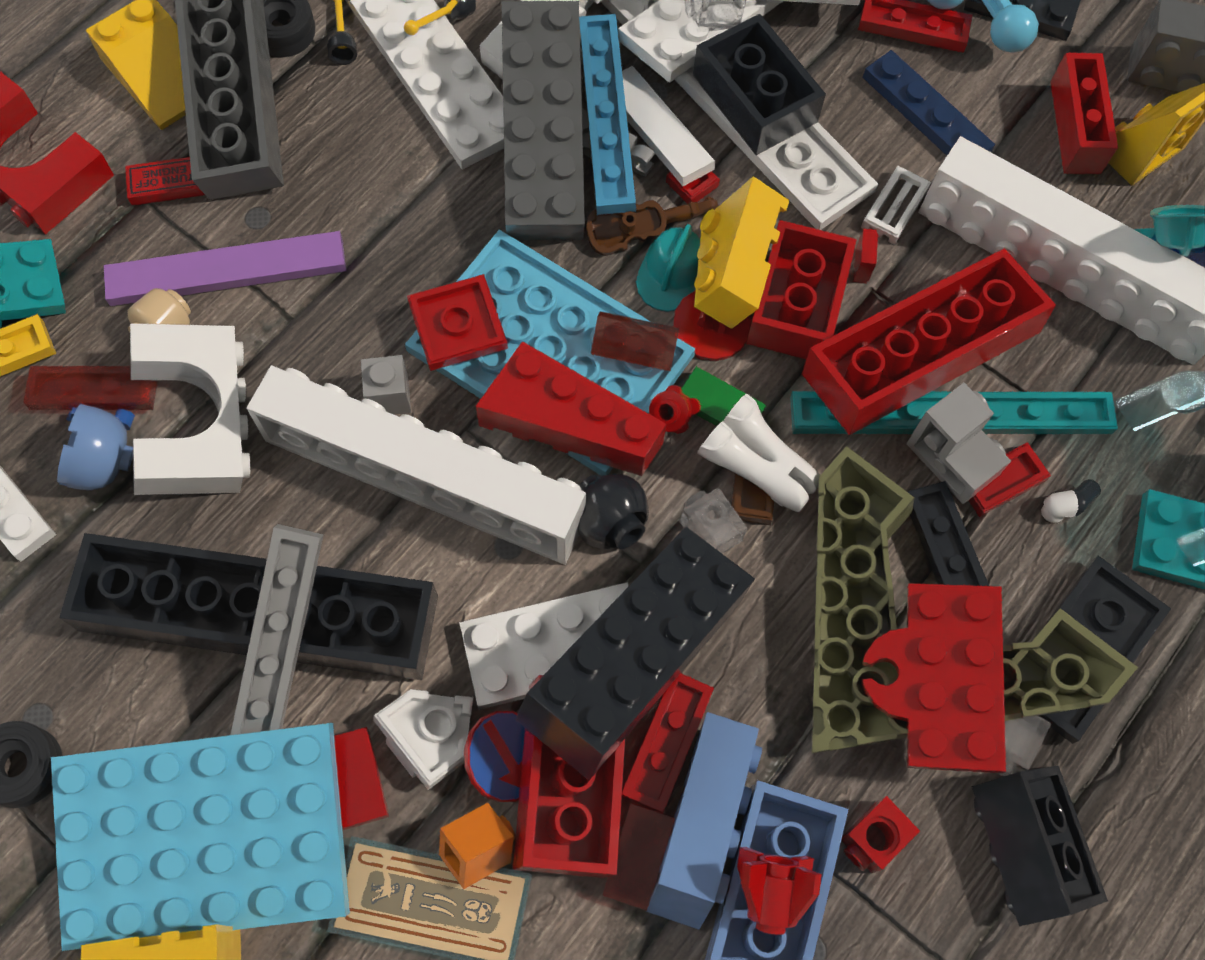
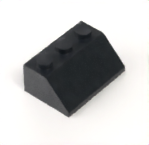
[971,765,1108,927]

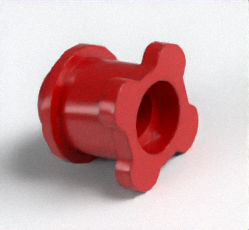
[649,385,701,434]

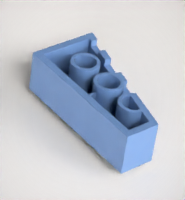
[646,712,762,930]

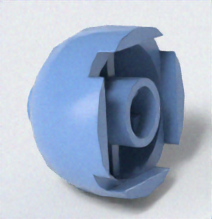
[57,404,133,490]

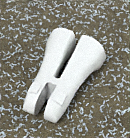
[697,394,820,512]

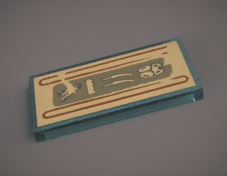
[327,836,533,960]

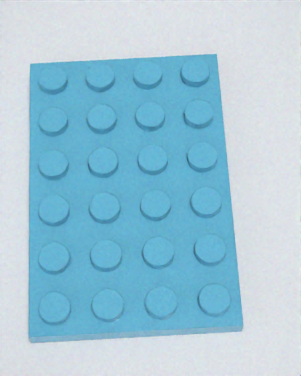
[405,229,695,476]
[51,723,350,951]

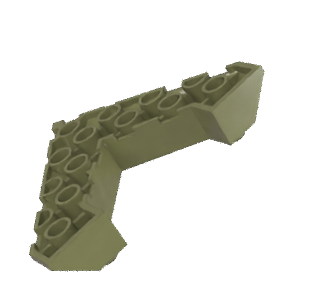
[812,446,1138,754]

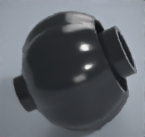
[578,474,649,549]

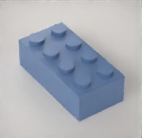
[705,781,849,960]

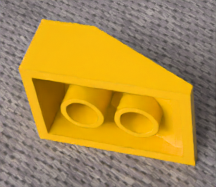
[86,0,186,130]
[1109,83,1205,186]

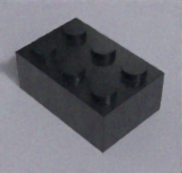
[693,14,826,155]

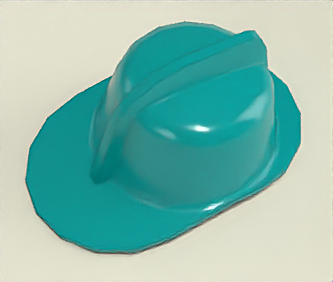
[1150,205,1205,256]
[636,224,700,312]

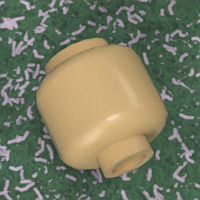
[128,288,191,333]

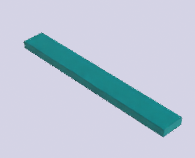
[790,391,1118,434]

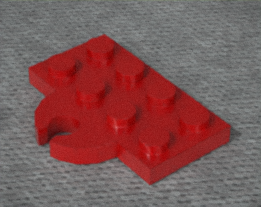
[862,583,1006,773]

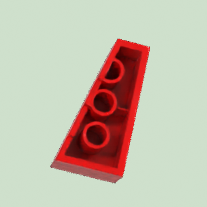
[476,341,667,476]

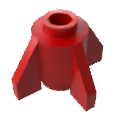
[737,847,822,935]

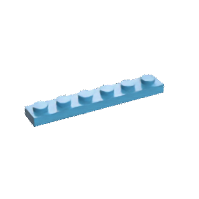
[579,14,636,215]

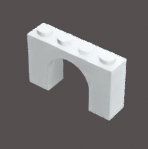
[130,324,250,495]

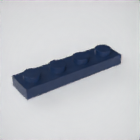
[862,50,995,155]

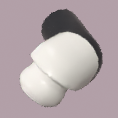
[1041,479,1101,523]

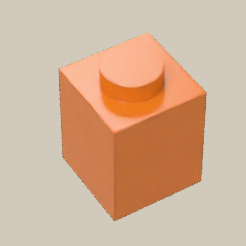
[439,803,515,889]

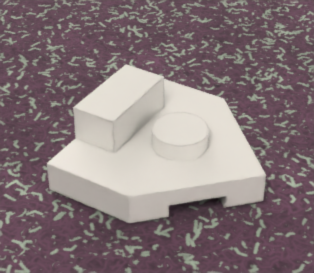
[373,689,473,790]

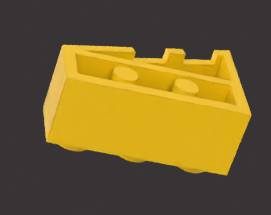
[694,176,789,329]

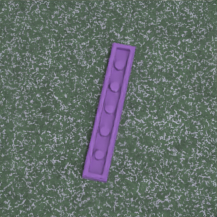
[104,231,346,306]

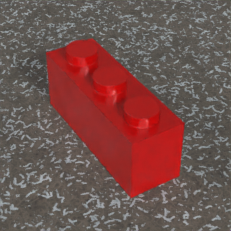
[1050,53,1118,174]

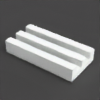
[861,166,931,245]

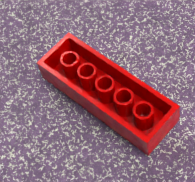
[802,248,1056,435]

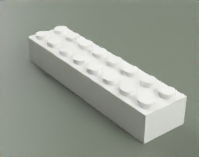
[918,136,1205,365]
[246,365,586,565]

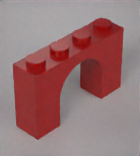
[0,71,114,235]

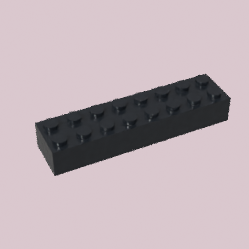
[59,533,438,680]

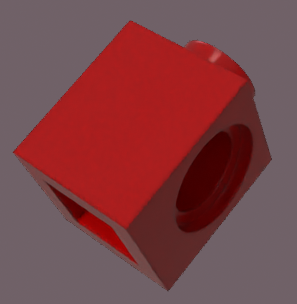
[841,796,920,873]

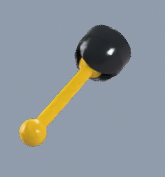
[327,0,357,65]
[404,0,476,35]

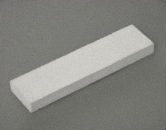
[622,66,715,186]

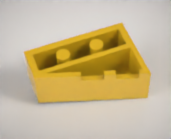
[81,924,241,960]

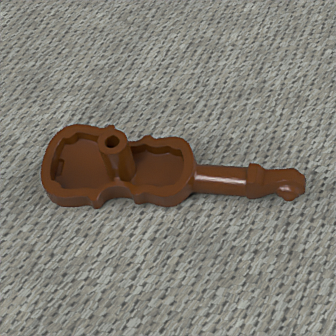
[586,197,718,256]

